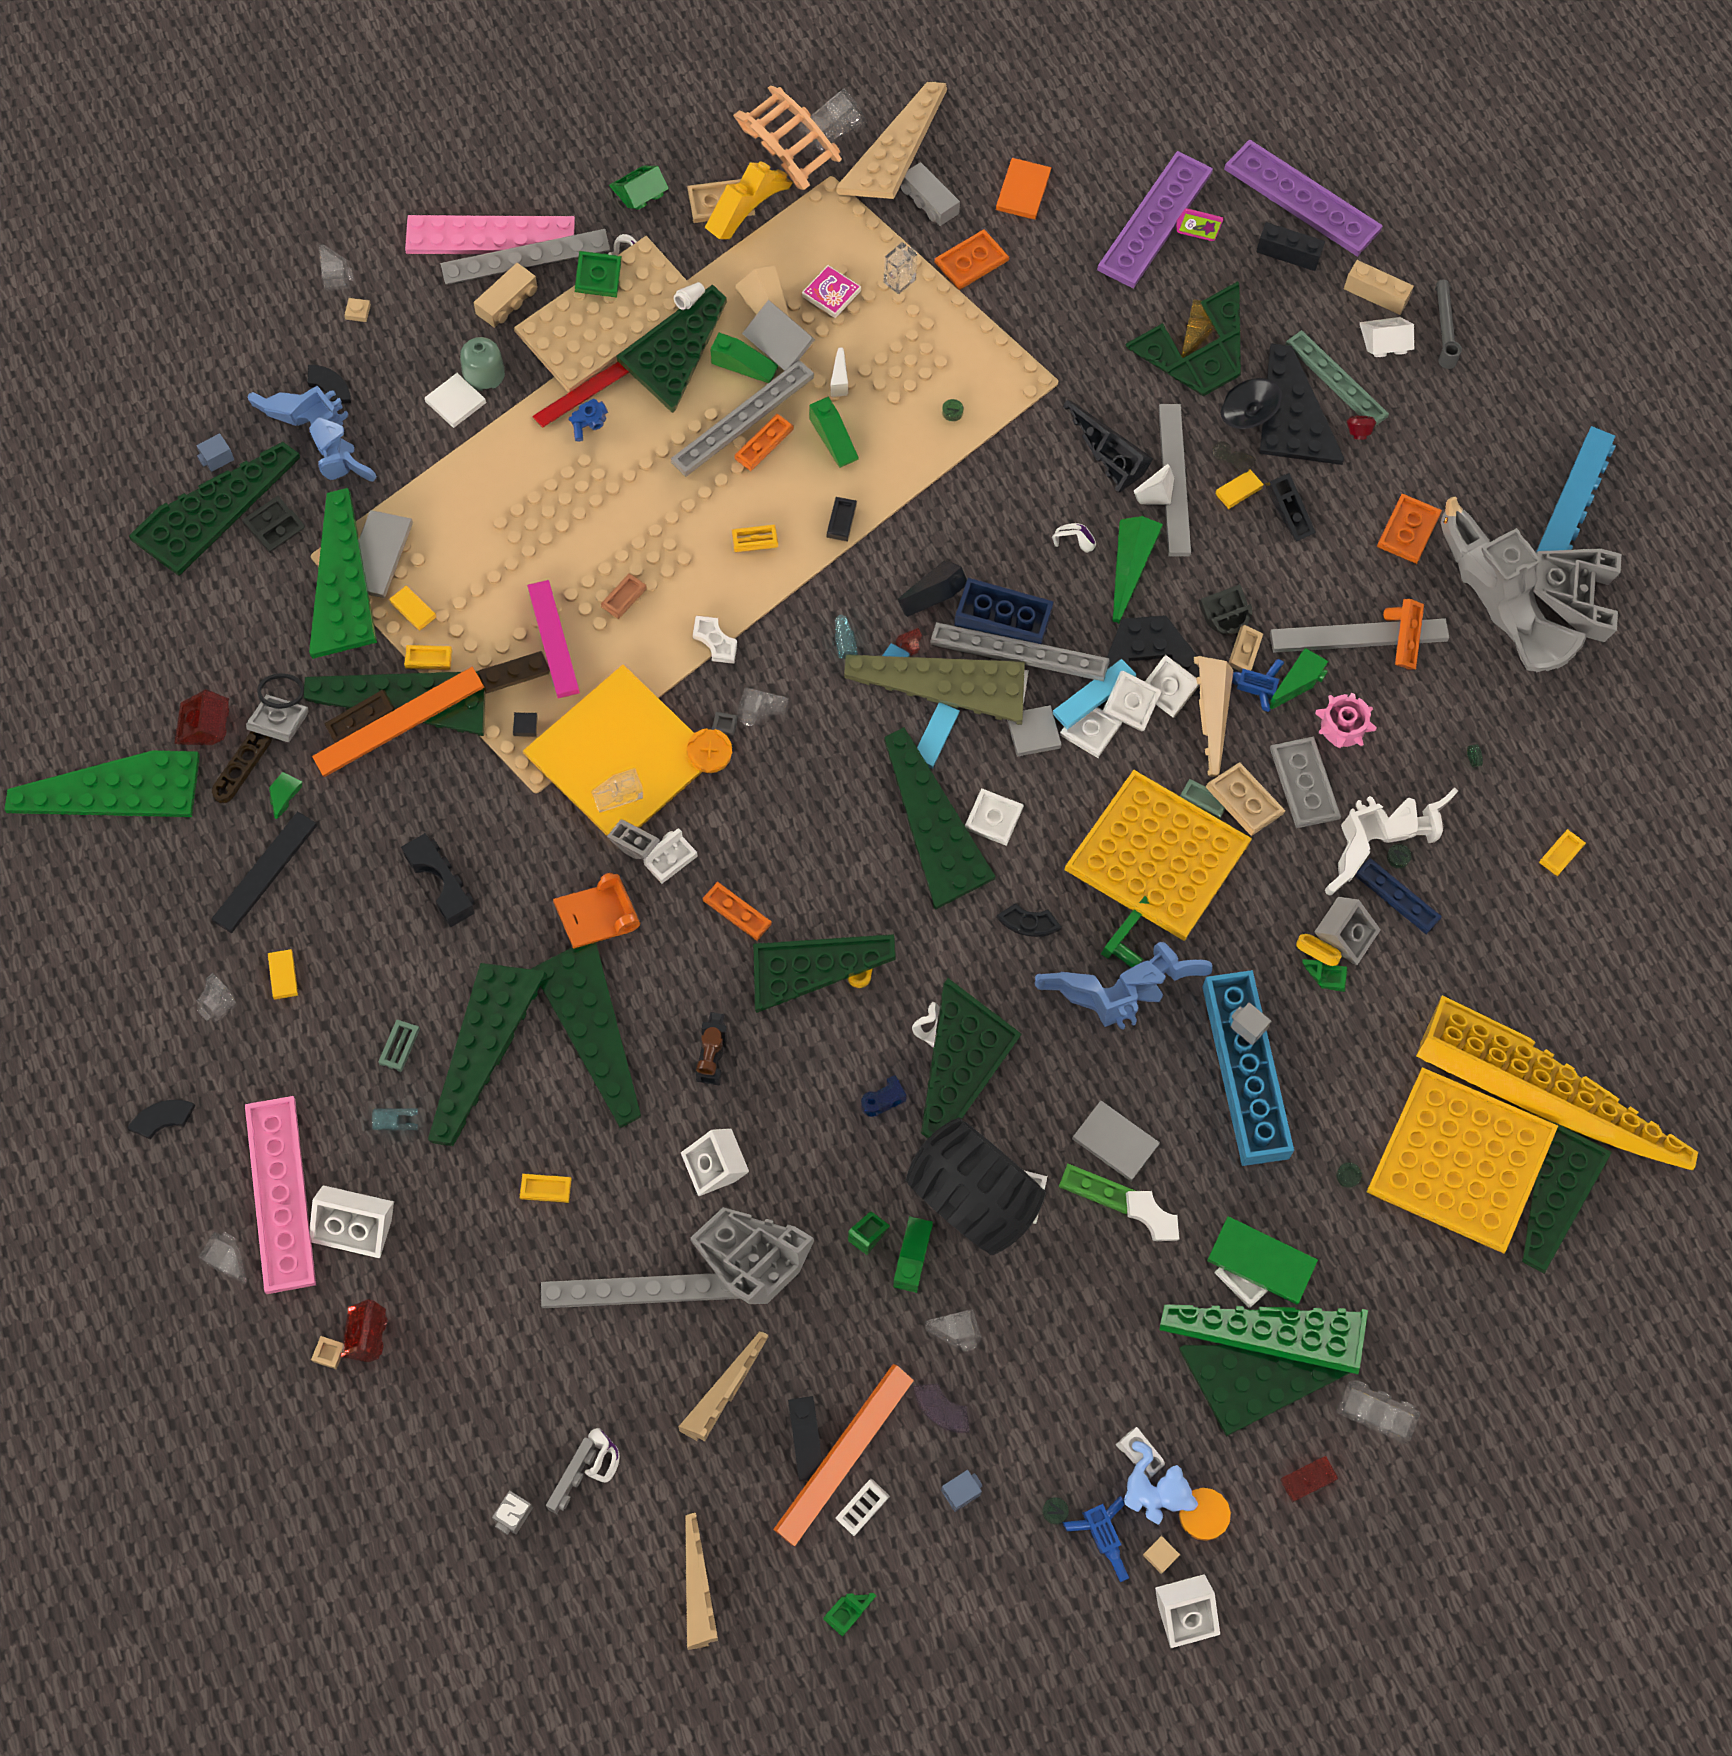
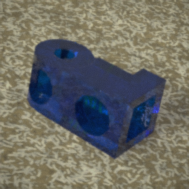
[861,1075,906,1117]

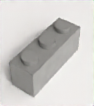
[901,162,960,226]

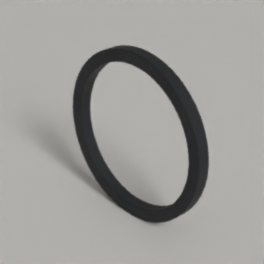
[257,673,304,709]

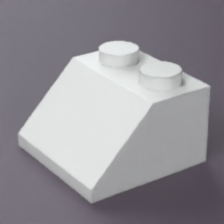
[1360,317,1414,357]
[681,1129,749,1196]
[1155,1574,1220,1648]

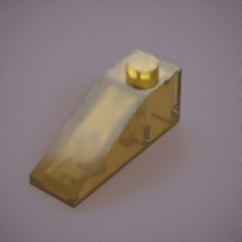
[1181,299,1213,358]

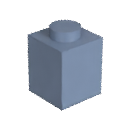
[196,433,234,472]
[941,1470,983,1512]

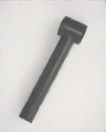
[1435,280,1462,369]

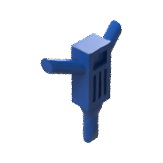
[1232,659,1284,712]
[1063,1496,1129,1582]

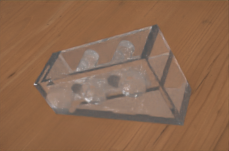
[797,88,867,153]

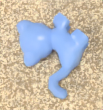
[1123,1441,1198,1525]

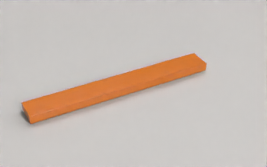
[312,666,485,777]
[773,1364,914,1546]

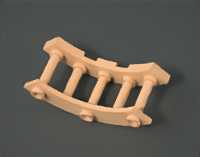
[733,86,842,190]

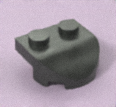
[1198,584,1252,634]

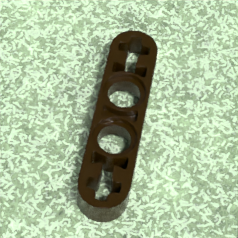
[212,731,272,803]

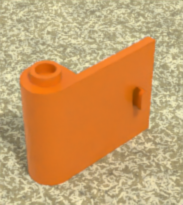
[553,873,640,949]

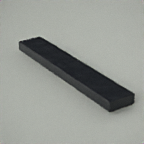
[212,811,317,933]

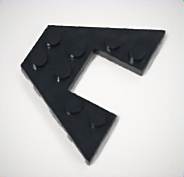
[1102,615,1200,704]

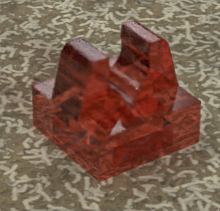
[895,628,922,656]

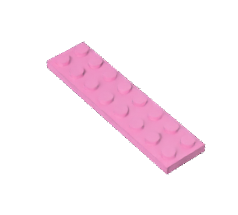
[405,215,575,254]
[245,1096,316,1294]

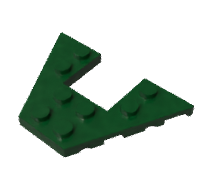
[1125,281,1241,396]

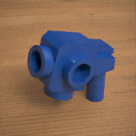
[569,399,608,442]

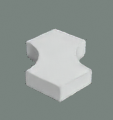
[693,616,737,663]
[1126,1191,1179,1241]

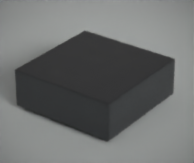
[513,712,538,737]

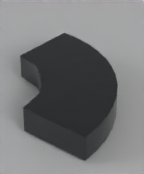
[307,365,351,404]
[996,903,1062,937]
[127,1100,195,1139]

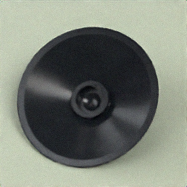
[1220,378,1282,429]

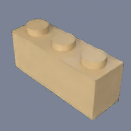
[1344,260,1414,315]
[474,263,537,328]

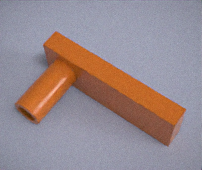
[1383,599,1424,670]

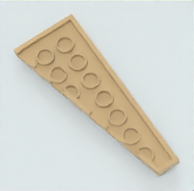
[836,82,947,199]

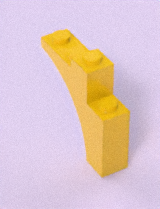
[705,161,793,239]

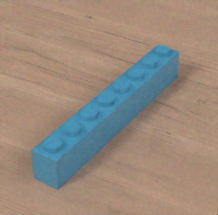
[1536,426,1616,553]

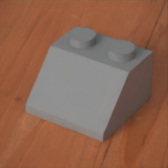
[1315,897,1381,965]

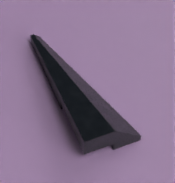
[1063,400,1153,492]

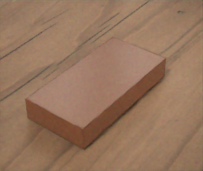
[601,573,647,619]

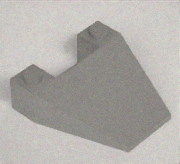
[1533,549,1622,642]

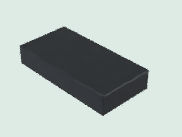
[827,497,857,542]

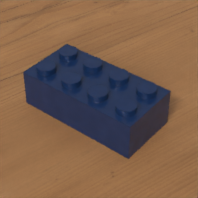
[954,578,1054,644]

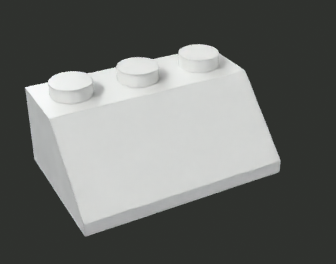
[309,1185,394,1258]

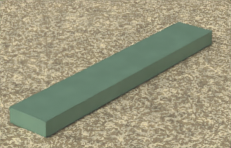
[1285,330,1389,426]

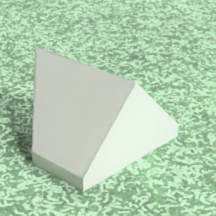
[1134,464,1174,505]

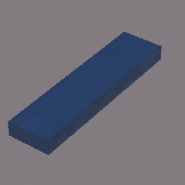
[1354,858,1442,935]

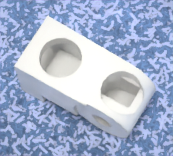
[1115,1427,1165,1479]

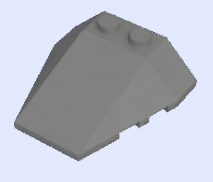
[691,1207,814,1304]

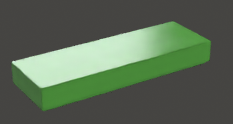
[1059,1164,1135,1214]

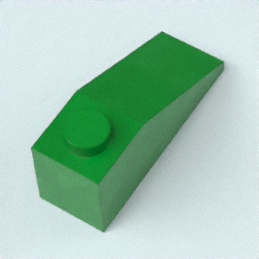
[710,332,778,383]
[809,396,859,468]
[1269,648,1328,709]
[893,1216,933,1293]

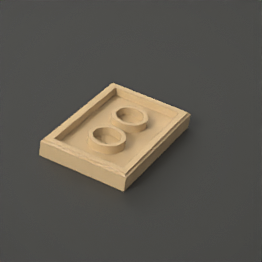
[687,179,755,223]
[1206,762,1285,836]

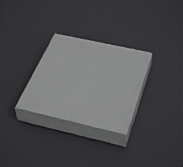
[246,694,309,742]
[1007,705,1061,757]

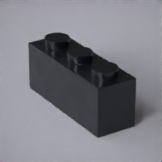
[1256,222,1326,271]

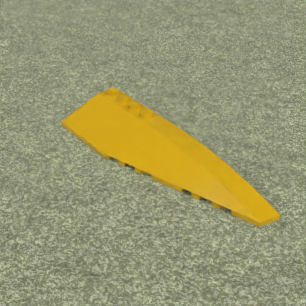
[1416,995,1698,1170]

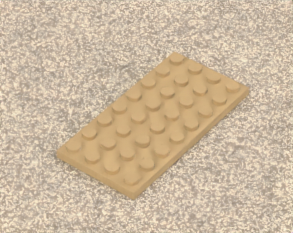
[514,236,690,393]

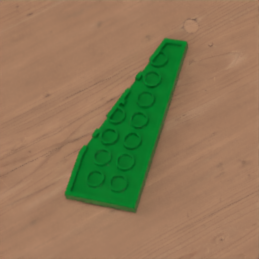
[4,751,200,817]

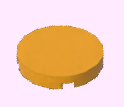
[687,728,732,773]
[1179,1488,1231,1541]

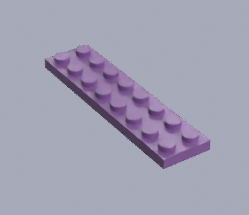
[1224,139,1383,257]
[1097,151,1213,289]

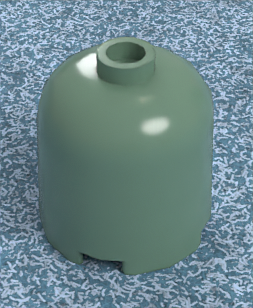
[460,337,505,391]

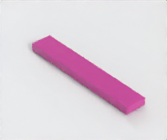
[527,580,580,698]

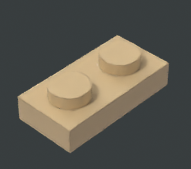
[1229,625,1263,672]

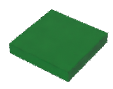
[575,251,622,298]

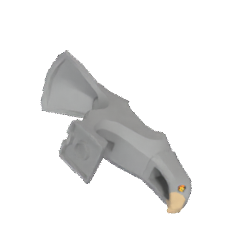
[1441,497,1586,672]

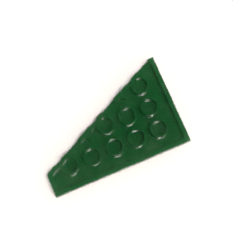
[617,284,727,413]
[921,978,1022,1138]
[1179,1345,1351,1437]

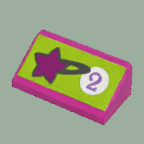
[1176,208,1223,241]

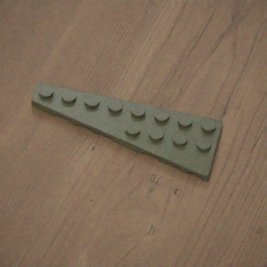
[844,655,1025,725]

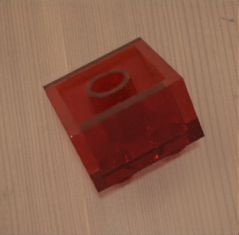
[175,689,229,745]
[341,1299,387,1362]

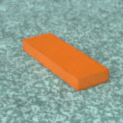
[735,414,794,471]
[703,882,772,941]

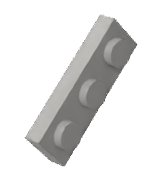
[546,1437,597,1514]

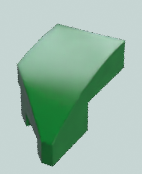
[269,772,302,819]
[1302,959,1348,992]
[823,1593,877,1637]

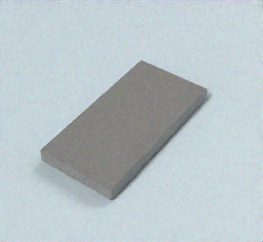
[359,510,413,598]
[1270,736,1341,828]

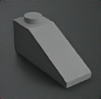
[607,819,660,859]

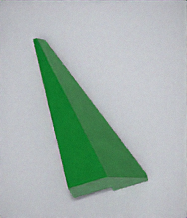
[1112,516,1163,624]

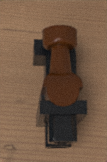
[696,1012,727,1086]

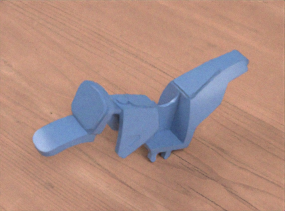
[247,386,377,482]
[1035,942,1212,1029]

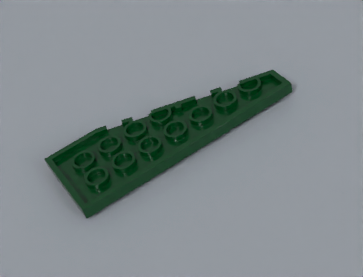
[129,442,300,576]

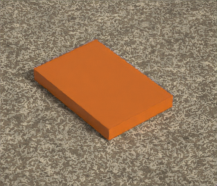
[996,158,1051,220]
[934,229,1009,290]
[1377,494,1442,564]

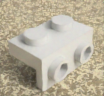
[643,828,698,884]

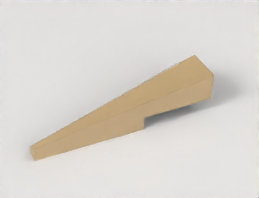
[735,265,801,361]
[1194,656,1233,777]
[679,1332,769,1441]
[686,1513,718,1650]

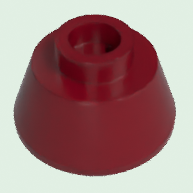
[1347,416,1376,440]

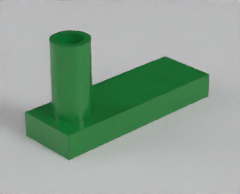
[1101,896,1150,968]

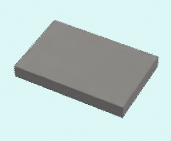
[742,300,815,370]
[1072,1101,1160,1182]

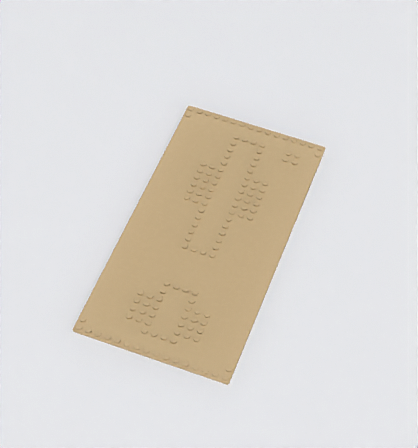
[311,176,1058,794]

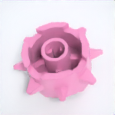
[1315,693,1377,748]

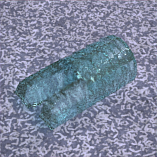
[835,615,858,659]
[372,1108,418,1130]

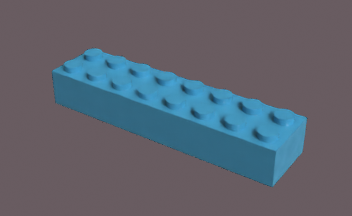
[1202,970,1294,1166]

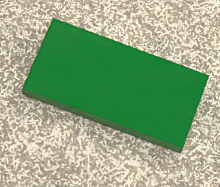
[1207,1216,1318,1305]

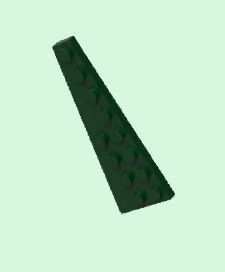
[304,671,486,736]
[884,727,995,909]
[531,942,641,1128]
[428,963,547,1146]

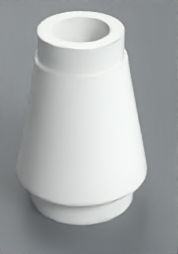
[674,282,705,310]

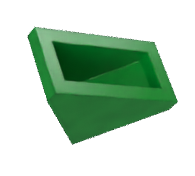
[848,1212,890,1255]

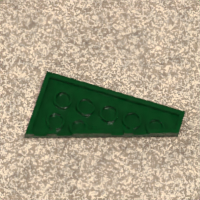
[753,934,896,1013]
[1522,1119,1612,1274]

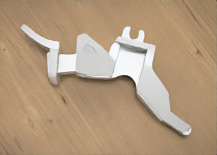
[1325,787,1458,895]

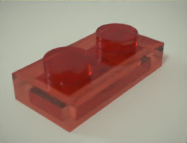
[1280,1456,1338,1503]

